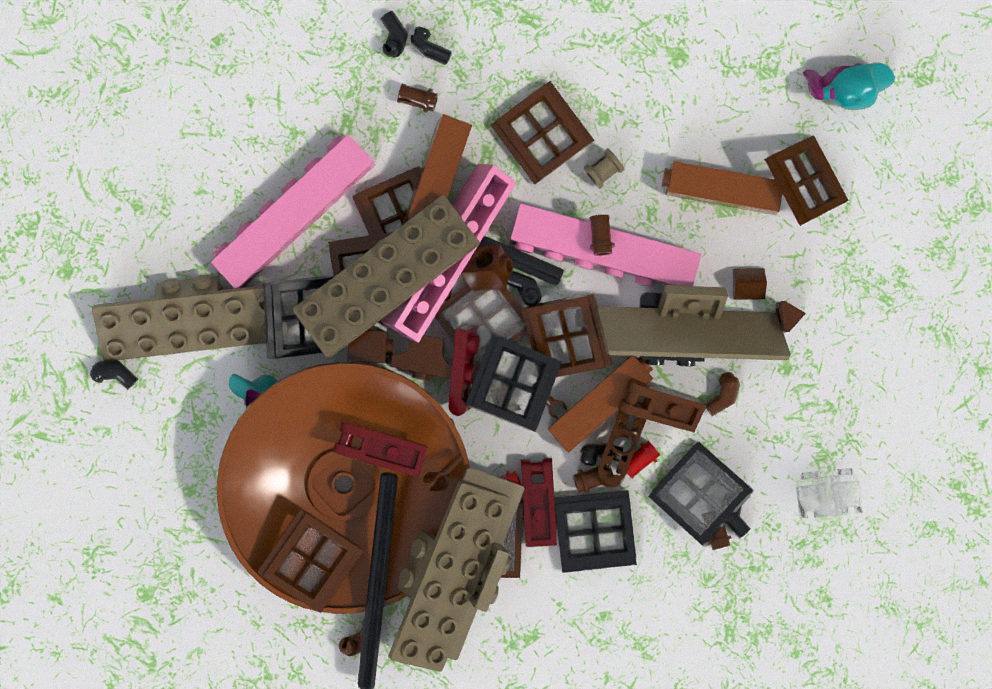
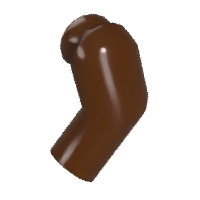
[705,372,740,417]
[339,622,364,656]

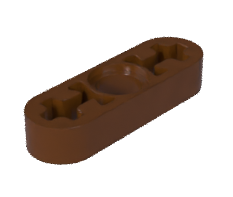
[597,401,647,488]

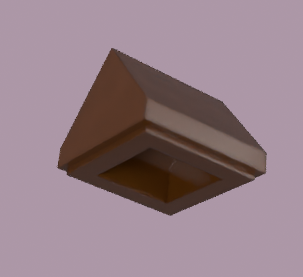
[733,268,767,300]
[775,301,806,333]

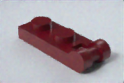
[448,323,480,416]
[333,420,428,477]
[521,457,557,547]

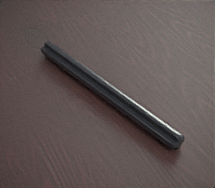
[357,472,398,689]

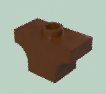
[390,335,452,381]

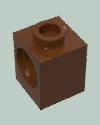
[461,245,513,291]
[347,331,394,364]

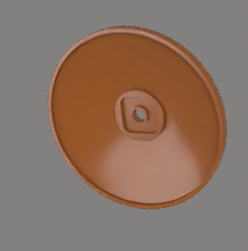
[217,362,470,614]

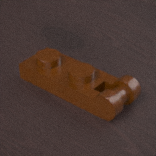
[618,379,707,433]

